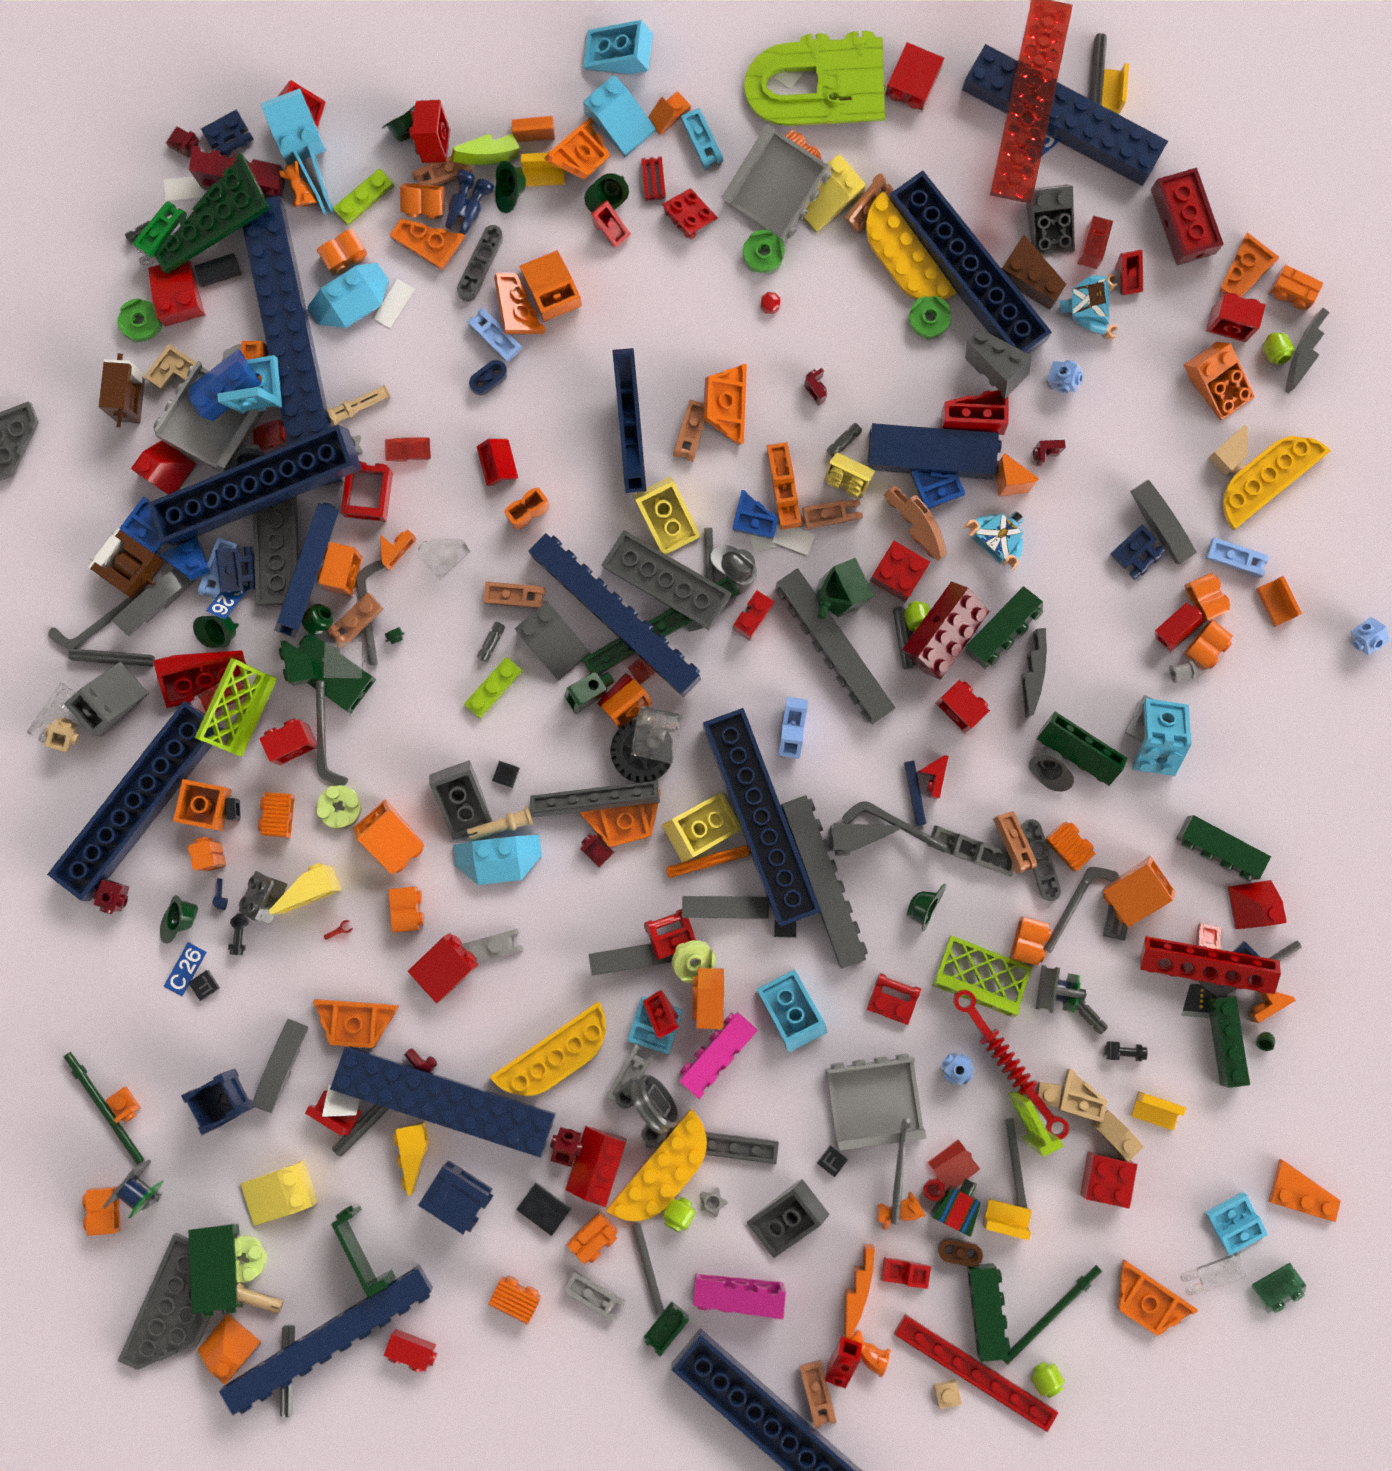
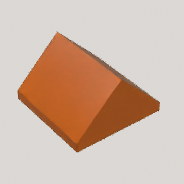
[996,453,1039,496]
[601,679,653,729]

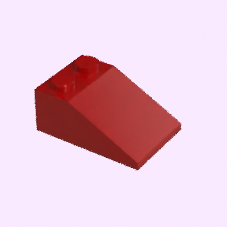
[148,260,205,327]

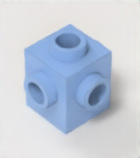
[1047,360,1083,393]
[1351,617,1389,655]
[940,1052,975,1086]

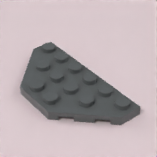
[0,401,39,481]
[118,1233,211,1370]

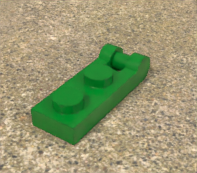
[132,201,187,258]

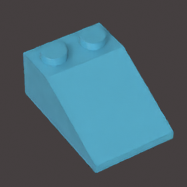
[583,20,653,74]
[583,75,656,156]
[757,970,827,1053]

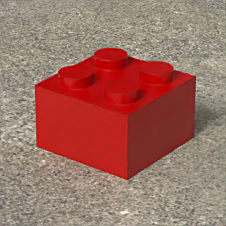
[409,100,450,163]
[1206,293,1266,342]
[870,540,930,603]
[935,680,990,733]
[259,718,317,766]
[1080,1151,1138,1209]

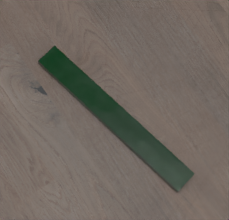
[582,577,741,675]

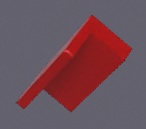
[476,438,518,486]
[305,1091,361,1136]

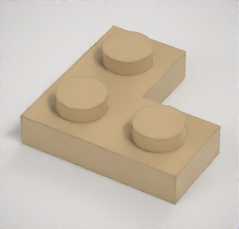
[144,344,197,391]

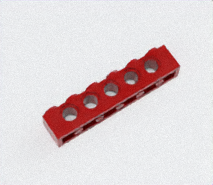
[1140,936,1281,994]

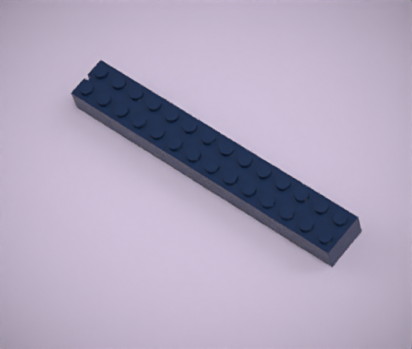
[242,196,343,486]

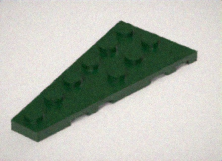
[154,153,271,274]

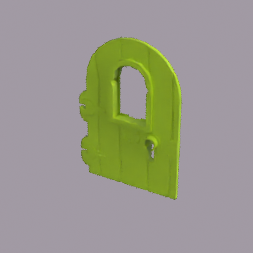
[744,30,885,126]

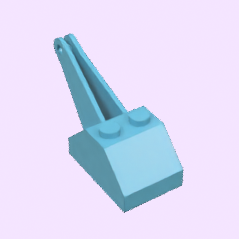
[261,88,334,215]

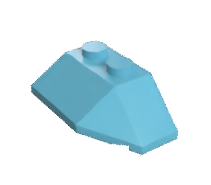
[307,263,389,328]
[454,835,542,885]

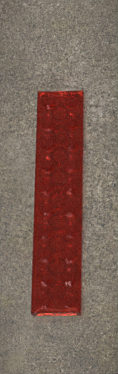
[989,0,1073,204]

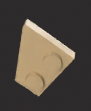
[1058,1069,1108,1123]

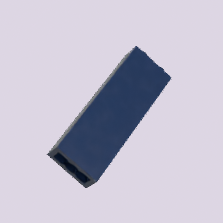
[867,423,1002,480]
[274,502,339,638]

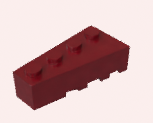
[189,145,285,198]

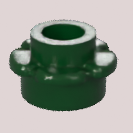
[384,627,405,645]

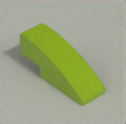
[451,133,520,165]

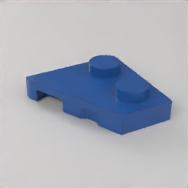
[910,470,965,509]
[732,490,778,540]
[119,496,164,554]
[159,537,211,581]

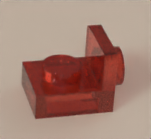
[1196,923,1222,949]

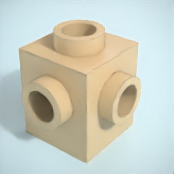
[45,718,80,752]

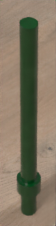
[63,1052,145,1165]
[1003,1265,1103,1365]

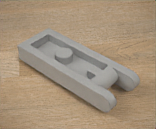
[462,929,523,962]
[606,1044,655,1102]
[563,1270,626,1322]

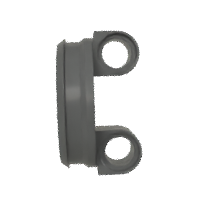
[615,1075,678,1145]

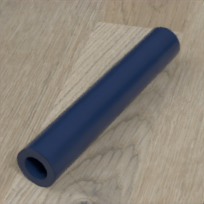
[904,760,926,826]

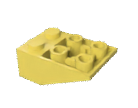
[824,452,875,498]

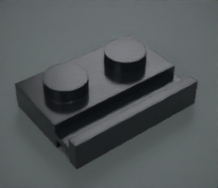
[516,1182,571,1236]

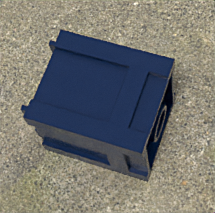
[181,1069,255,1136]
[418,1160,494,1235]

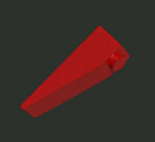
[153,650,246,708]

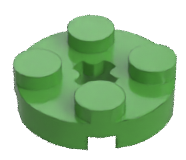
[743,230,785,273]
[908,296,951,340]
[117,298,162,342]

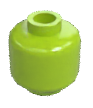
[1262,332,1294,365]
[904,600,931,632]
[663,1197,695,1233]
[1031,1361,1065,1398]

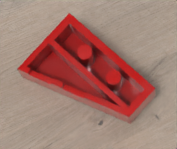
[941,390,1009,435]

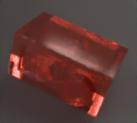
[1077,216,1113,269]

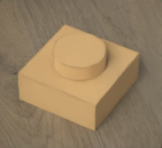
[1037,1082,1062,1107]
[934,1379,961,1409]

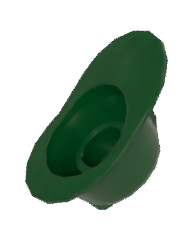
[382,100,422,142]
[495,161,526,214]
[584,173,629,212]
[193,615,239,648]
[907,884,946,931]
[160,895,198,944]

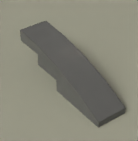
[1285,308,1330,394]
[1130,480,1197,564]
[112,569,196,636]
[1021,628,1047,717]
[927,825,1014,877]
[682,896,769,919]
[588,943,674,976]
[251,1019,309,1114]

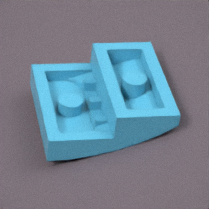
[627,996,683,1055]
[1205,1192,1268,1256]

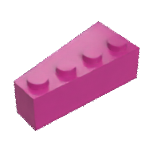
[679,1011,758,1099]
[693,1274,786,1320]

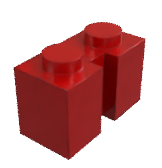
[733,590,774,640]

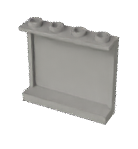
[721,123,832,241]
[153,361,267,473]
[826,1054,927,1151]

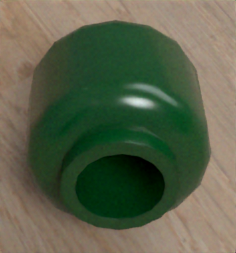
[301,604,333,635]

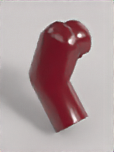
[405,1048,437,1072]

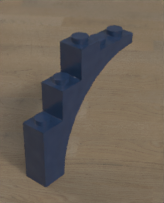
[612,348,647,493]

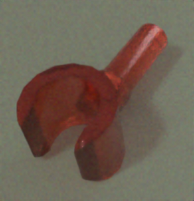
[324,920,353,940]

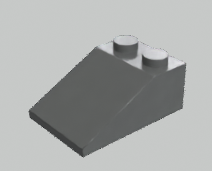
[514,601,590,680]
[429,760,492,840]
[830,823,900,856]
[746,1179,830,1258]

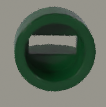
[1256,1032,1275,1051]

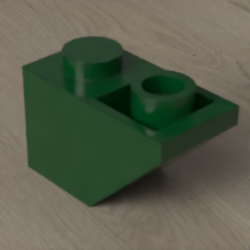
[279,640,319,686]

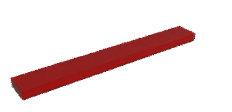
[894,1314,1059,1432]

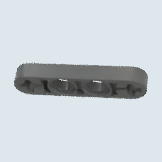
[457,225,503,301]
[1021,819,1061,901]

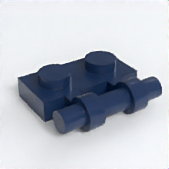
[201,109,254,157]
[1110,524,1166,580]
[215,546,255,592]

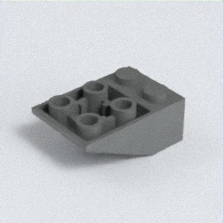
[1025,184,1075,255]
[64,662,149,736]

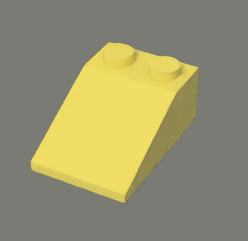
[804,154,866,232]
[632,476,701,554]
[662,792,741,863]
[269,863,342,915]
[240,1160,318,1226]

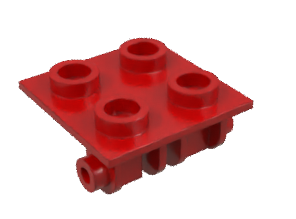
[662,188,718,239]

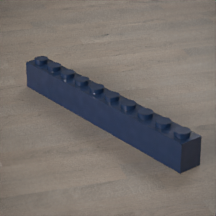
[528,533,701,698]
[219,1264,433,1416]

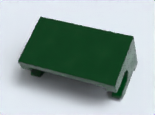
[644,1301,689,1357]

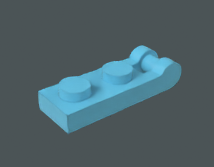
[681,108,723,170]

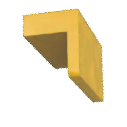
[1102,63,1129,114]
[521,153,565,187]
[1131,1091,1186,1130]
[982,1199,1032,1241]

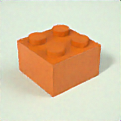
[317,542,363,597]
[173,779,232,831]
[692,968,724,1029]

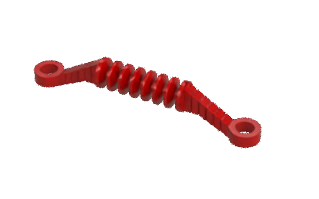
[953,990,1069,1140]

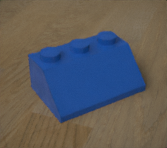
[189,349,262,422]

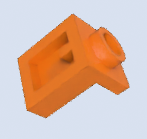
[106,1086,141,1123]

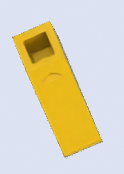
[393,1122,429,1196]

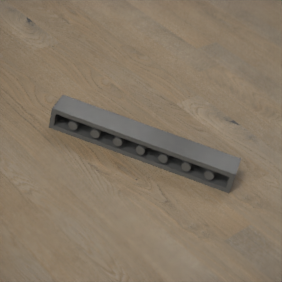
[775,568,895,725]
[781,795,868,968]

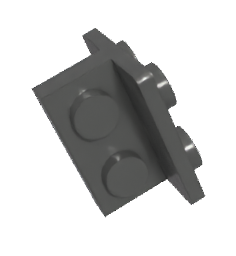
[239,871,288,924]

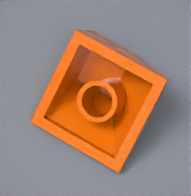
[198,1314,261,1385]

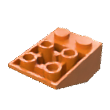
[520,250,582,322]
[1183,342,1255,420]

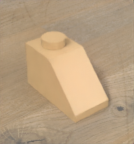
[1208,425,1248,476]
[1092,1110,1144,1162]

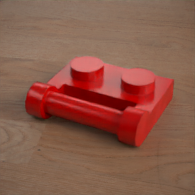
[644,909,696,960]
[866,973,921,1025]

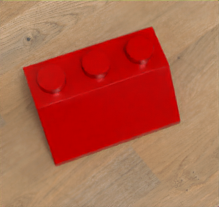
[565,1126,627,1207]

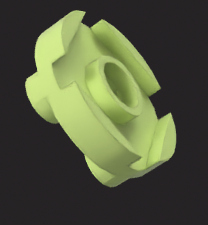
[317,785,362,829]
[672,940,716,984]
[235,1235,267,1283]

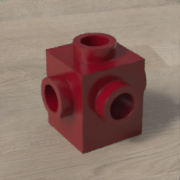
[93,880,130,914]
[550,1127,583,1167]

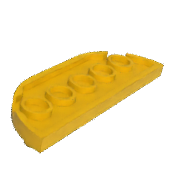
[866,191,957,300]
[1223,436,1331,530]
[490,1001,606,1096]
[606,1108,707,1221]

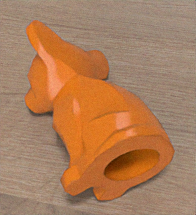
[279,161,318,207]
[877,1192,926,1230]
[851,1330,891,1378]

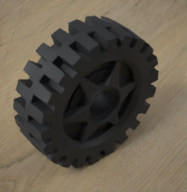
[610,719,674,783]

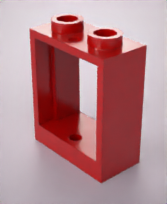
[340,461,393,522]

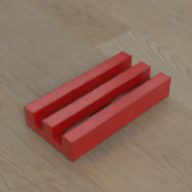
[641,156,666,201]

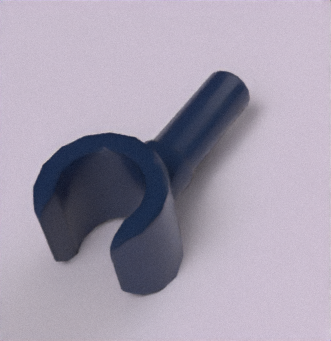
[212,878,228,910]

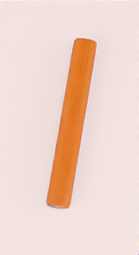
[666,845,750,878]

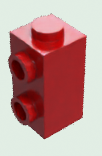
[1155,602,1202,652]
[383,1329,438,1372]
[825,1336,862,1389]

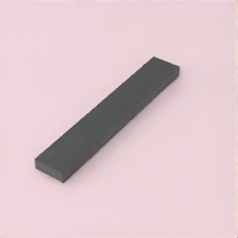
[530,780,660,818]
[646,1128,779,1164]

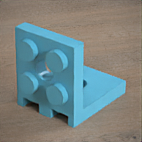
[217,355,282,414]
[1133,698,1192,776]

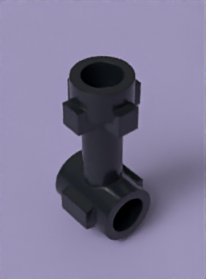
[228,914,249,955]
[1104,1041,1148,1062]

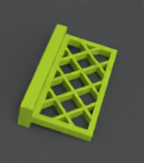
[195,658,277,757]
[932,935,1032,1017]
[1008,1091,1064,1157]

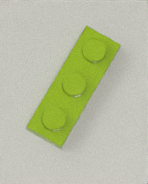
[333,168,394,226]
[464,656,523,719]

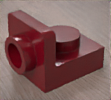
[166,126,200,158]
[804,368,827,405]
[1033,440,1066,466]
[580,834,615,868]

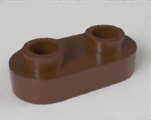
[938,1238,983,1267]

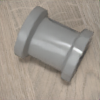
[1169,660,1197,683]

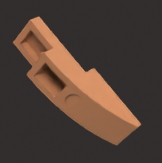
[884,486,947,561]

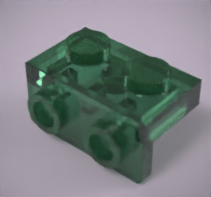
[1252,1262,1306,1313]

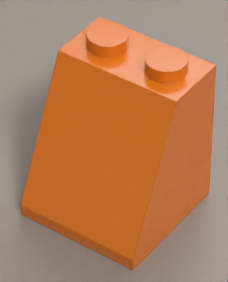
[353,799,425,875]
[1103,856,1176,927]

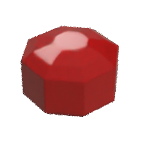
[760,292,781,314]
[923,1178,945,1201]

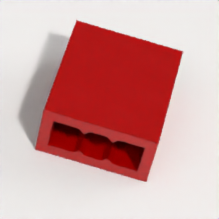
[885,42,945,111]
[407,933,479,1004]

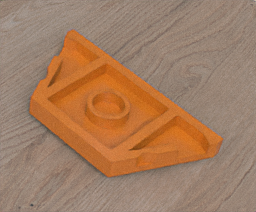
[544,117,610,180]
[703,364,747,445]
[580,789,661,848]
[313,999,399,1048]
[1117,1259,1198,1336]

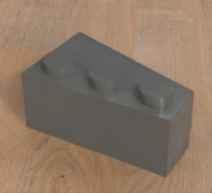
[965,328,1032,399]

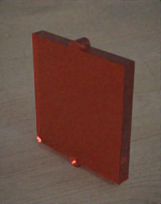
[928,1139,980,1189]

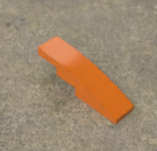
[767,442,802,530]
[844,1244,875,1339]

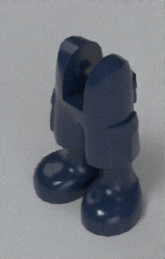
[445,169,494,235]

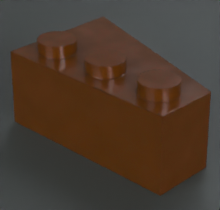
[1002,235,1066,310]

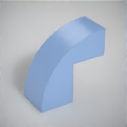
[778,697,808,759]

